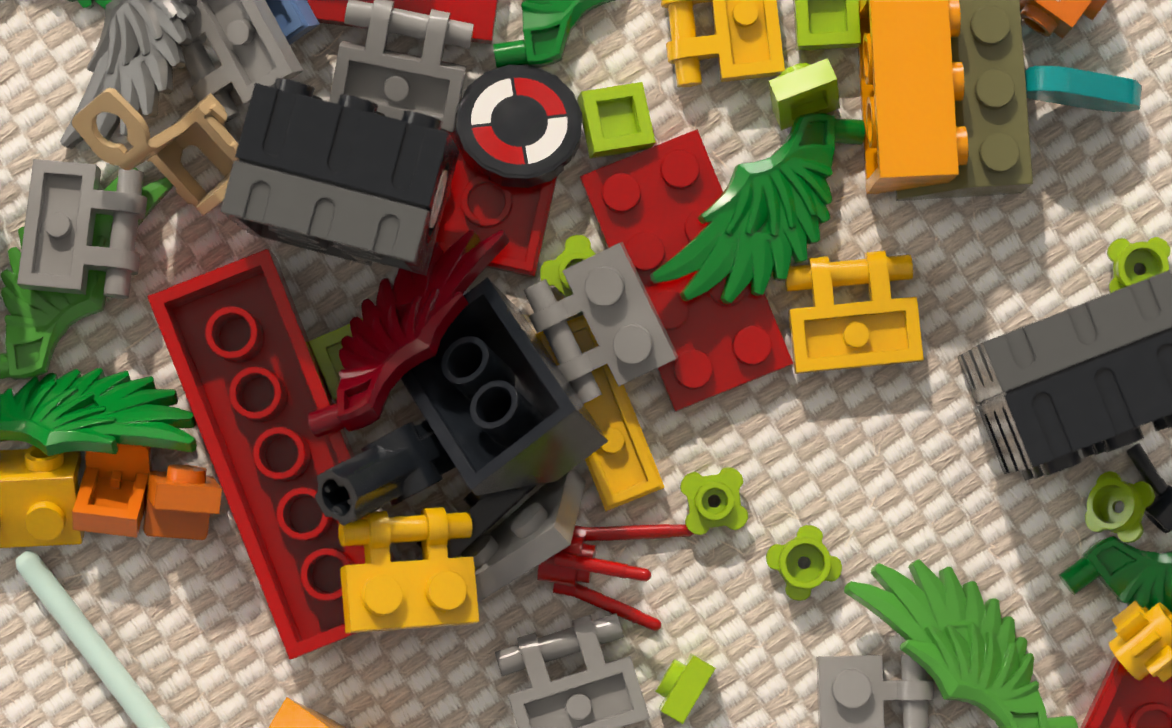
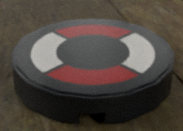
[456,65,582,188]

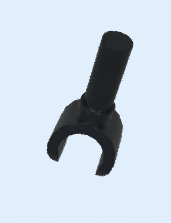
[1126,443,1172,533]

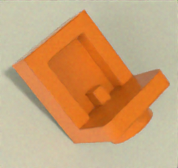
[1020,0,1107,39]
[72,444,152,538]
[143,464,222,540]

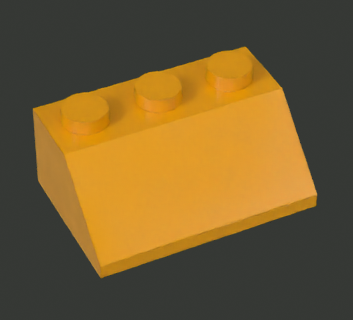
[858,0,968,194]

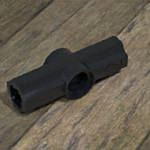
[315,420,456,526]

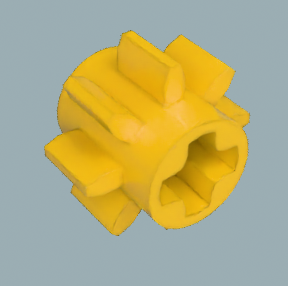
[1109,600,1172,683]

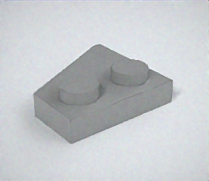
[461,468,586,603]

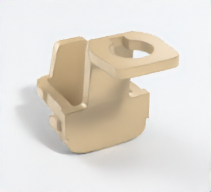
[72,88,238,216]

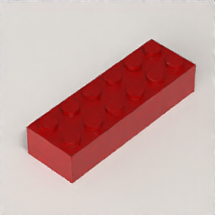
[147,248,397,660]

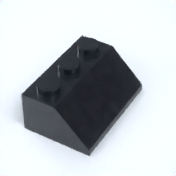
[401,277,608,496]

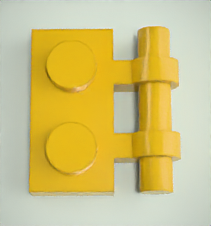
[661,0,785,87]
[784,250,924,374]
[338,507,479,634]

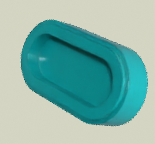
[1025,66,1142,112]

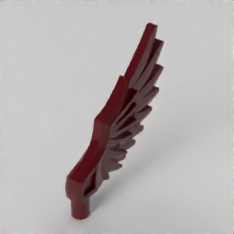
[308,229,510,438]

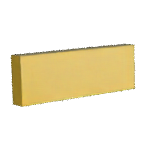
[536,315,665,512]

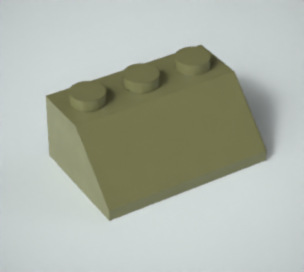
[896,0,1033,201]

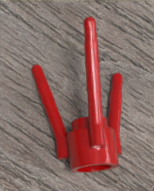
[537,524,694,631]

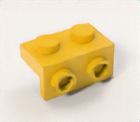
[0,446,85,548]

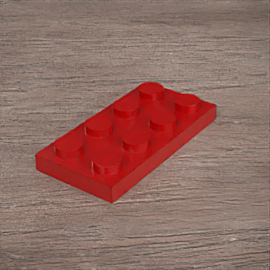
[580,129,793,412]

